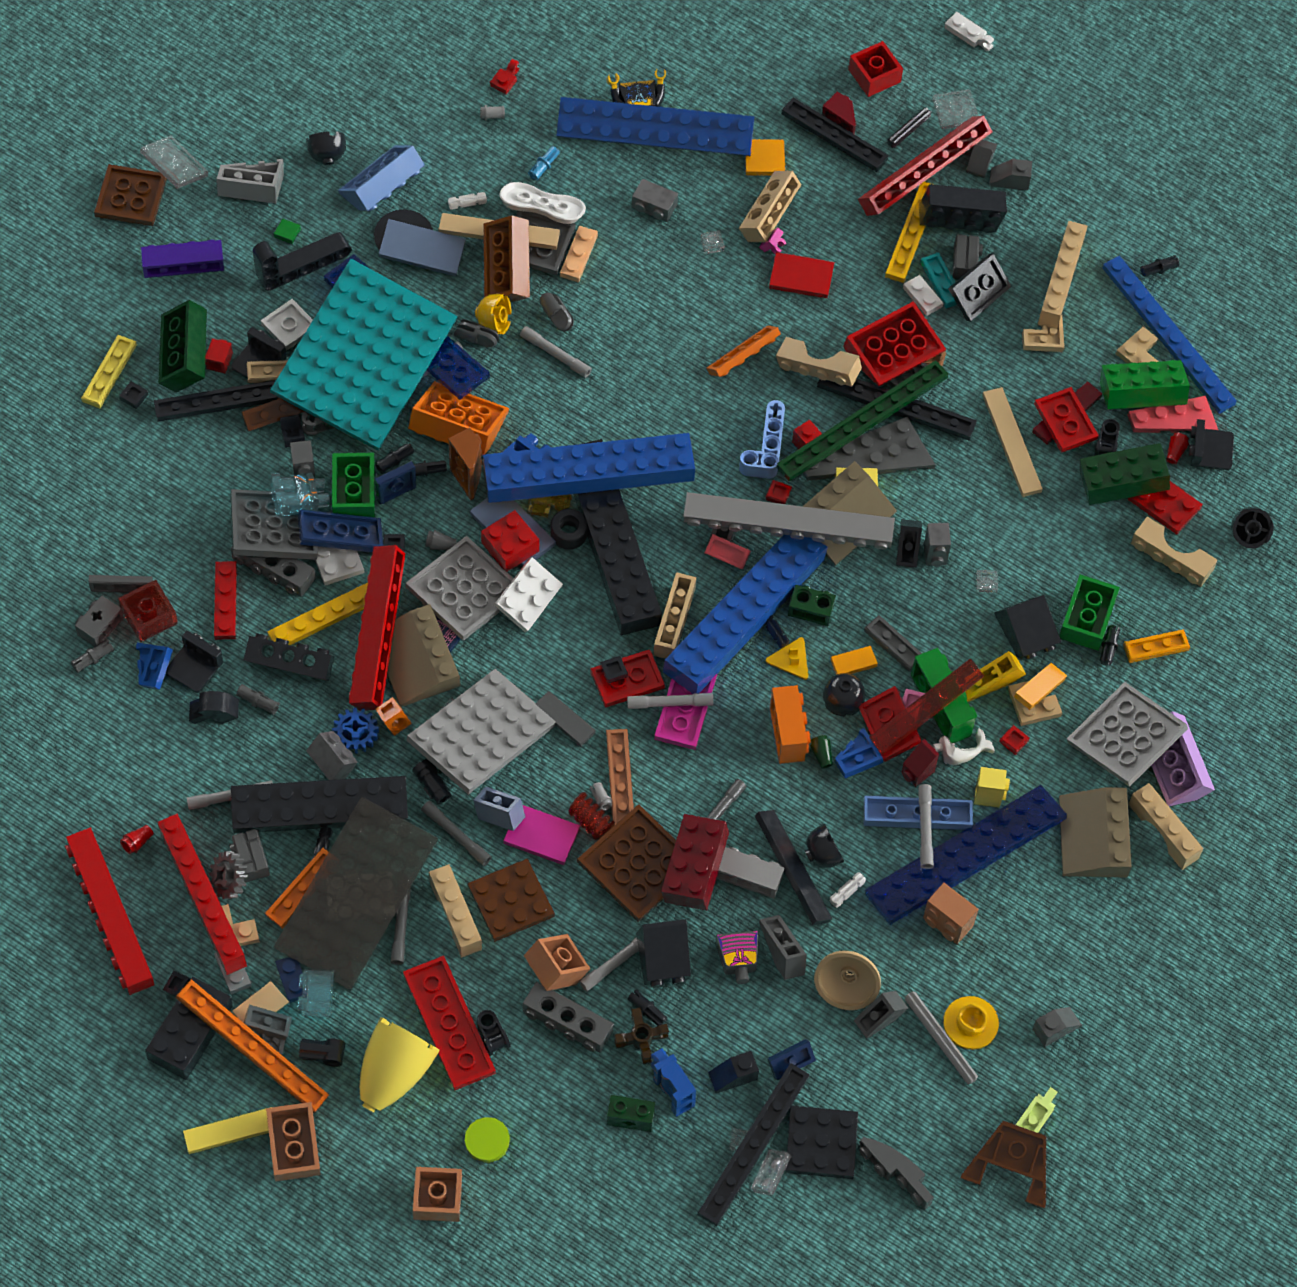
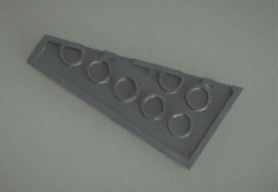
[803,417,935,481]

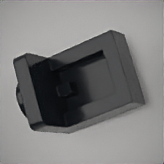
[280,414,305,448]

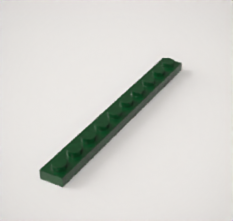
[777,360,949,482]

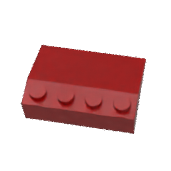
[843,301,946,386]

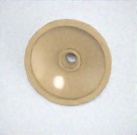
[814,951,881,1010]

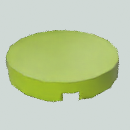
[465,1117,510,1163]

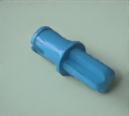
[528,146,560,181]

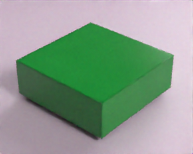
[274,218,301,244]

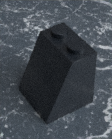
[994,595,1061,660]
[636,919,691,988]

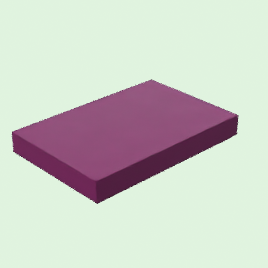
[504,805,580,865]

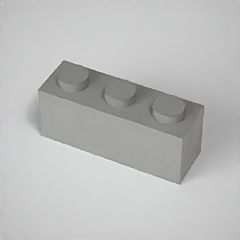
[716,847,784,899]

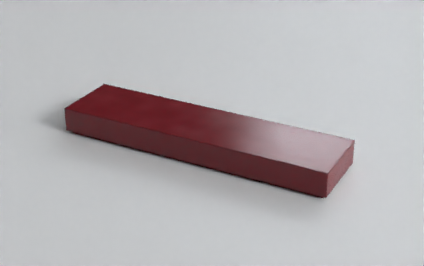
[1032,381,1102,445]

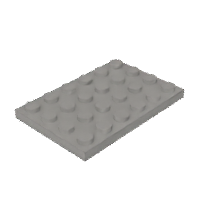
[406,669,556,795]

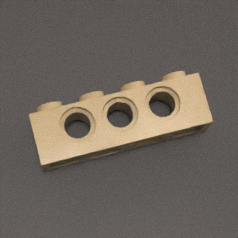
[739,171,802,242]
[653,572,696,659]

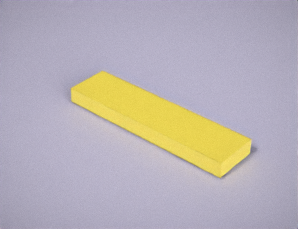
[81,335,137,409]
[183,1107,272,1154]

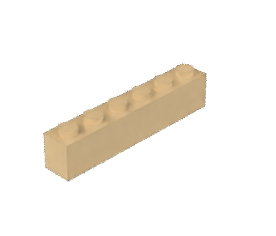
[1038,221,1088,329]

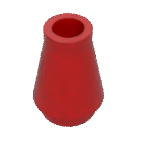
[1166,433,1189,464]
[120,825,154,854]

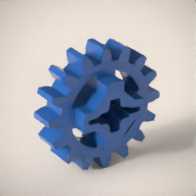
[332,708,379,754]

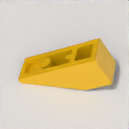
[957,651,1026,702]

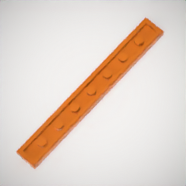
[176,979,329,1113]

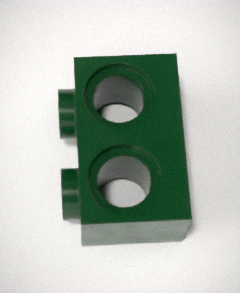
[788,585,836,626]

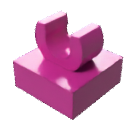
[759,228,786,254]

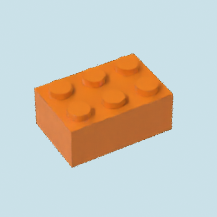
[770,685,810,764]

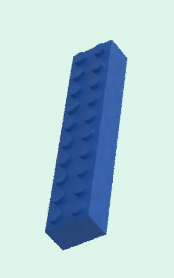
[483,433,695,503]
[663,535,827,694]

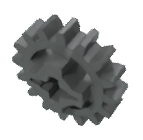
[209,851,248,899]

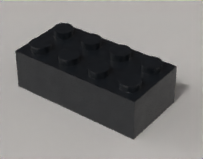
[919,184,1007,233]
[145,976,233,1080]

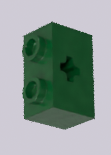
[607,1095,656,1132]

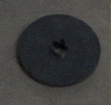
[374,209,433,251]

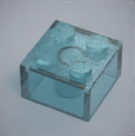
[298,969,334,1017]

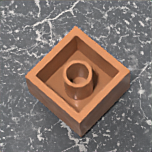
[923,883,979,944]
[524,934,590,991]
[413,1167,462,1222]

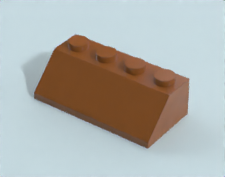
[483,215,530,301]

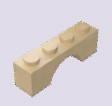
[776,337,862,386]
[1131,517,1217,587]
[1128,783,1203,870]
[429,865,482,958]

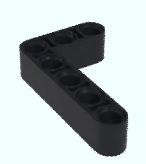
[253,232,352,291]

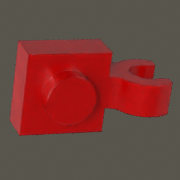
[490,59,519,94]

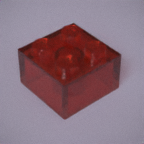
[118,580,178,642]

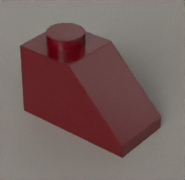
[822,91,856,134]
[901,739,939,787]

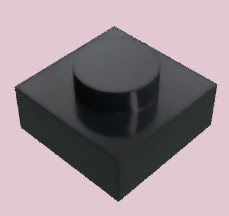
[119,381,148,409]
[384,534,405,553]
[600,656,628,684]
[163,971,191,997]

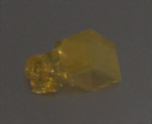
[527,494,572,517]

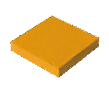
[745,139,785,176]

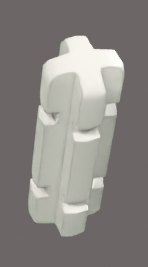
[448,192,487,209]
[830,873,866,907]

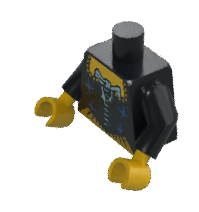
[606,69,666,107]

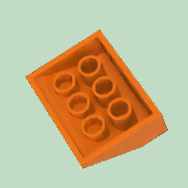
[408,381,509,456]

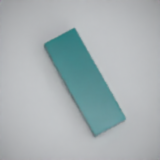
[920,252,957,309]

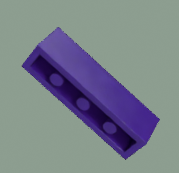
[141,239,225,278]

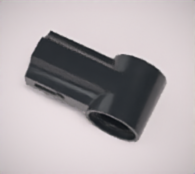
[299,1038,346,1067]

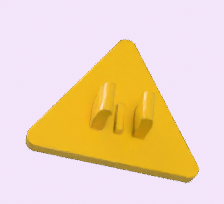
[766,637,808,680]

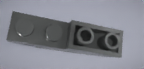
[858,1137,934,1210]

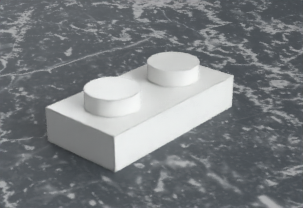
[903,275,943,316]

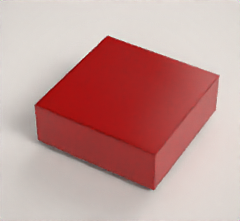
[765,480,792,504]
[999,725,1030,755]

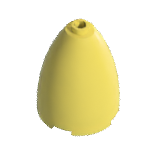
[360,1017,440,1112]

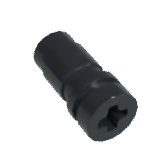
[412,759,452,804]

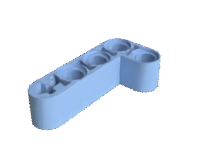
[739,400,785,479]

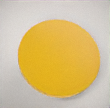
[943,996,999,1050]

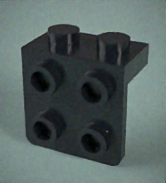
[231,327,287,379]
[1188,419,1234,470]
[166,630,223,693]

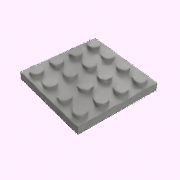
[405,536,513,641]
[1066,682,1188,787]

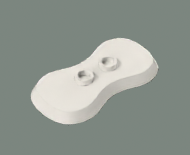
[500,182,586,224]

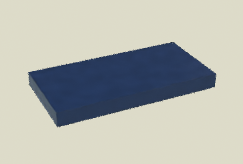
[298,509,383,552]

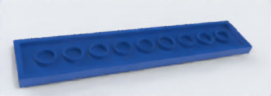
[556,97,755,156]

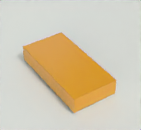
[831,646,878,675]

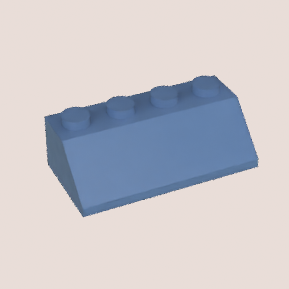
[337,145,425,211]

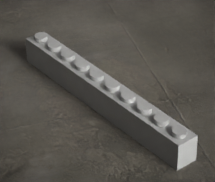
[684,492,895,550]

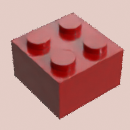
[848,41,903,97]
[481,510,540,572]

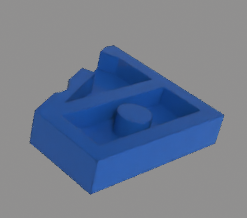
[136,643,173,690]
[835,728,883,779]

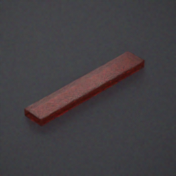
[869,658,984,755]

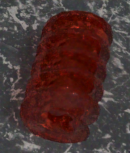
[569,792,615,840]

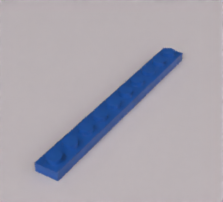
[1103,255,1237,414]

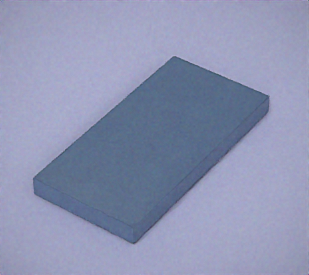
[378,219,466,276]
[470,498,556,567]

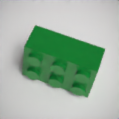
[332,453,375,518]
[1059,575,1120,651]

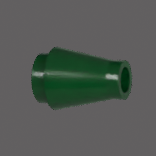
[810,735,833,769]

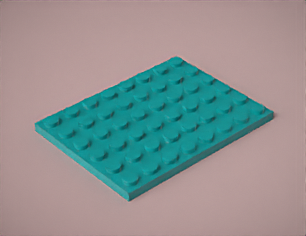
[270,259,457,451]

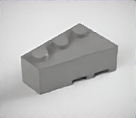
[217,159,284,203]

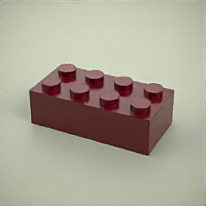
[661,814,729,911]

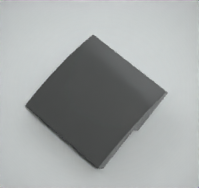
[236,1004,292,1055]

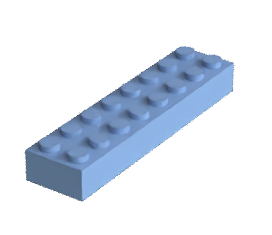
[863,796,973,830]

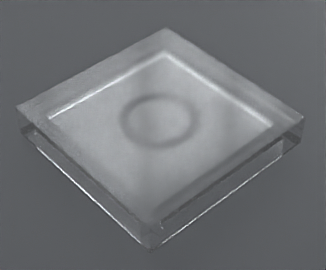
[932,89,978,130]

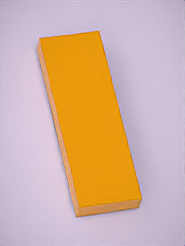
[1123,629,1190,663]
[1014,663,1067,710]

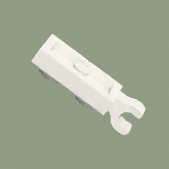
[944,12,994,51]

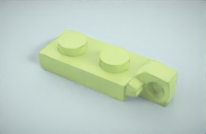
[1016,1087,1058,1133]

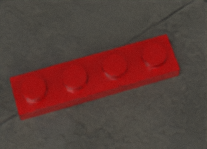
[214,561,237,640]

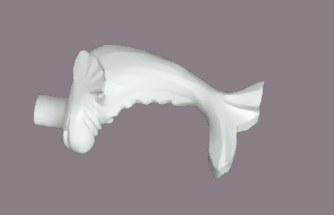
[932,728,995,765]

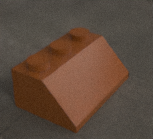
[448,428,483,501]

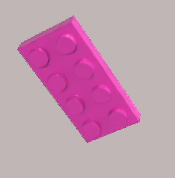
[654,674,717,750]

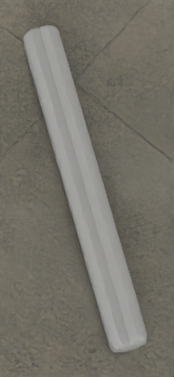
[905,991,978,1084]

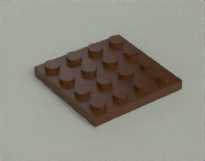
[577,804,676,922]

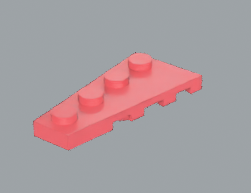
[1128,396,1218,433]

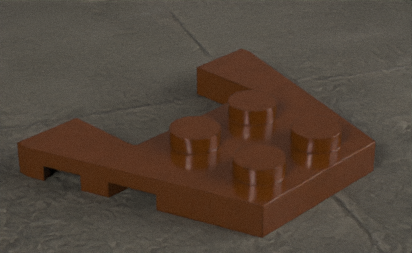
[960,1121,1046,1209]

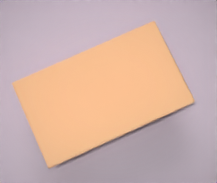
[232,981,289,1022]

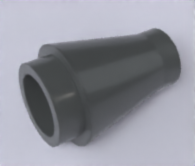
[425,530,457,550]

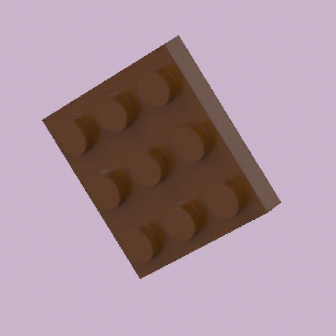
[94,164,167,226]
[468,858,555,942]

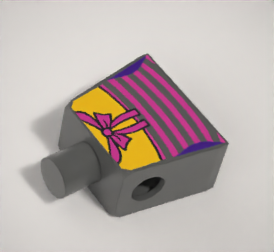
[715,931,758,984]

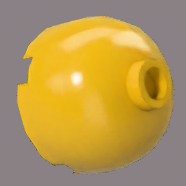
[475,294,512,334]

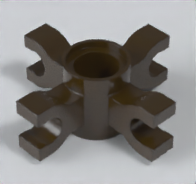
[614,1008,669,1065]

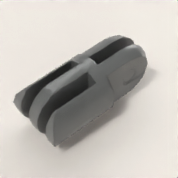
[540,293,574,331]
[454,319,499,347]

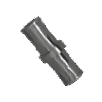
[71,639,114,673]
[236,684,280,715]

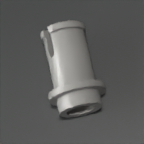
[480,105,505,121]
[589,782,612,811]

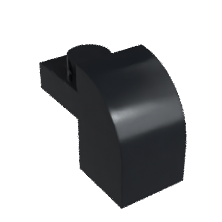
[189,691,239,724]

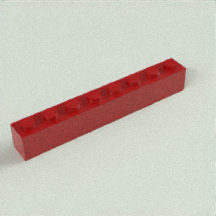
[858,115,992,216]
[349,545,406,711]
[157,813,247,975]
[65,827,155,995]

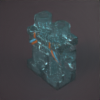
[270,473,329,517]

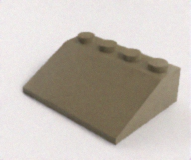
[803,461,897,566]
[387,604,461,707]
[1059,787,1132,877]

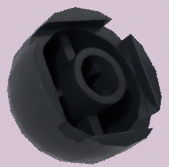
[306,132,346,165]
[1231,507,1274,549]
[823,673,865,717]
[805,823,844,868]

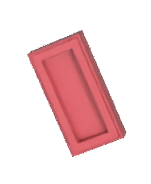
[704,534,751,570]

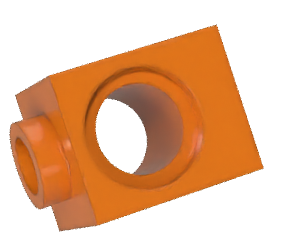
[375,697,412,736]

